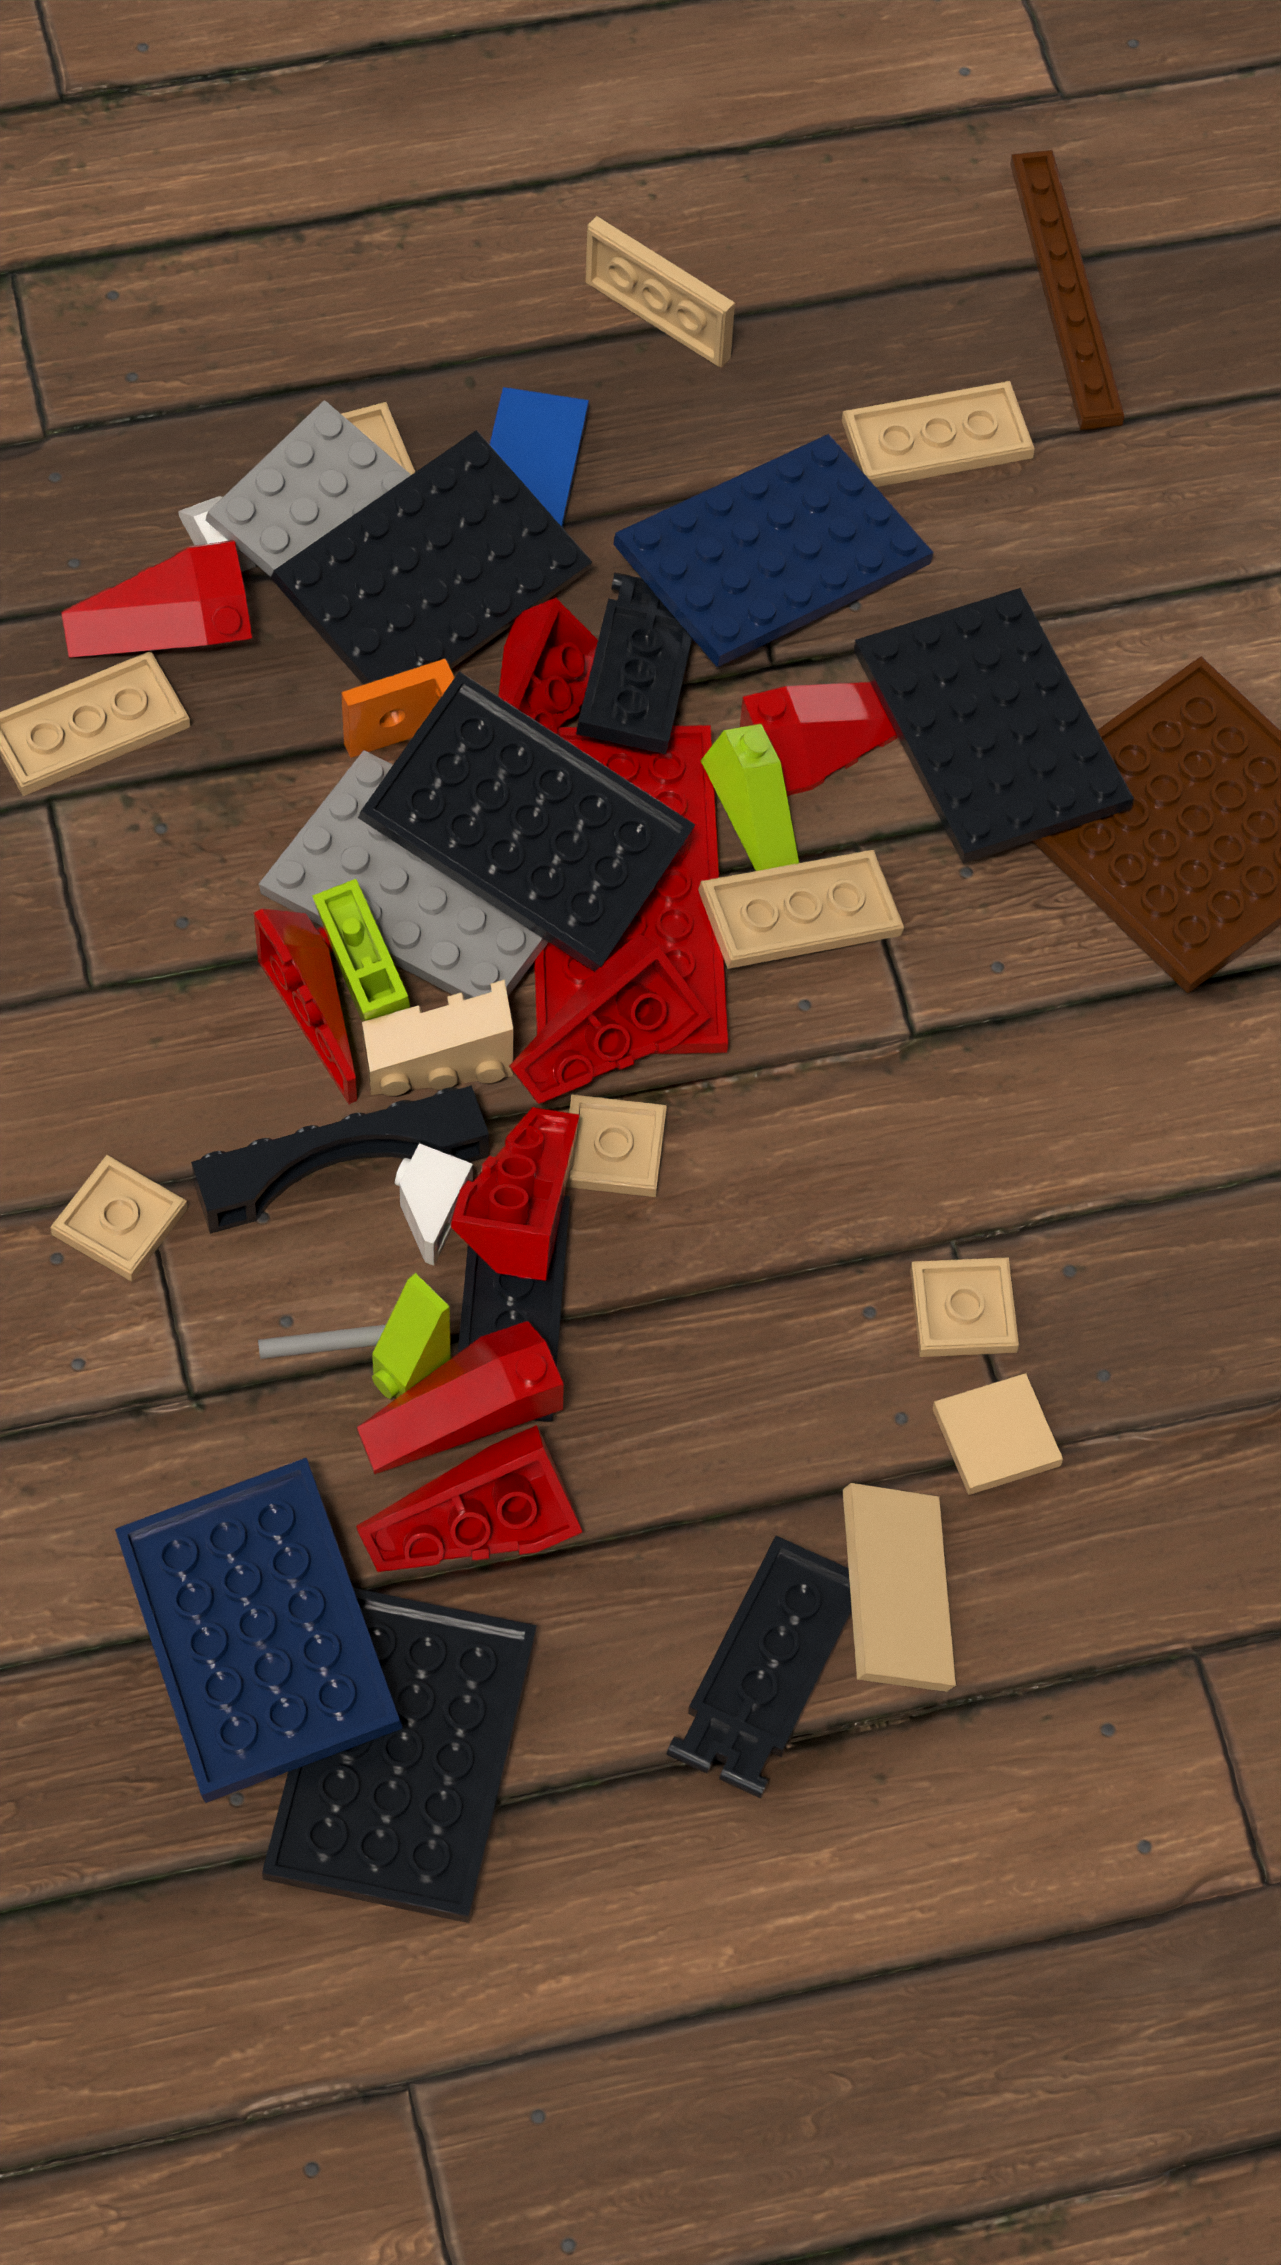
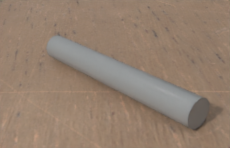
[258,1324,386,1359]

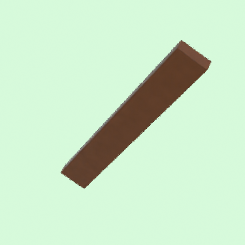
[1010,150,1124,430]

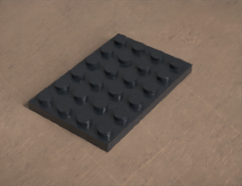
[271,430,592,685]
[854,588,1134,864]
[358,671,695,972]
[262,1588,537,1923]

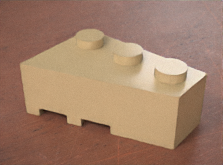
[362,979,513,1096]

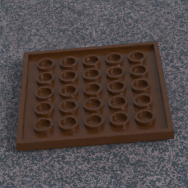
[1033,656,1281,994]

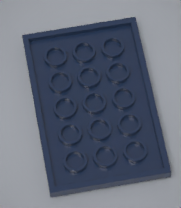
[613,434,934,667]
[115,1458,403,1803]

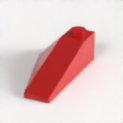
[61,540,252,658]
[498,598,598,734]
[740,682,898,796]
[254,908,357,1105]
[509,934,711,1104]
[451,1107,580,1281]
[357,1321,564,1474]
[356,1425,583,1572]

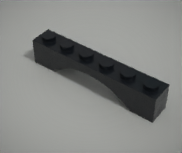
[191,1085,489,1234]

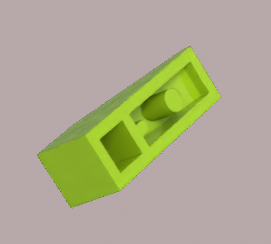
[701,724,799,871]
[312,879,410,1022]
[372,1273,450,1399]

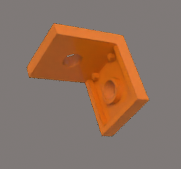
[341,658,455,758]

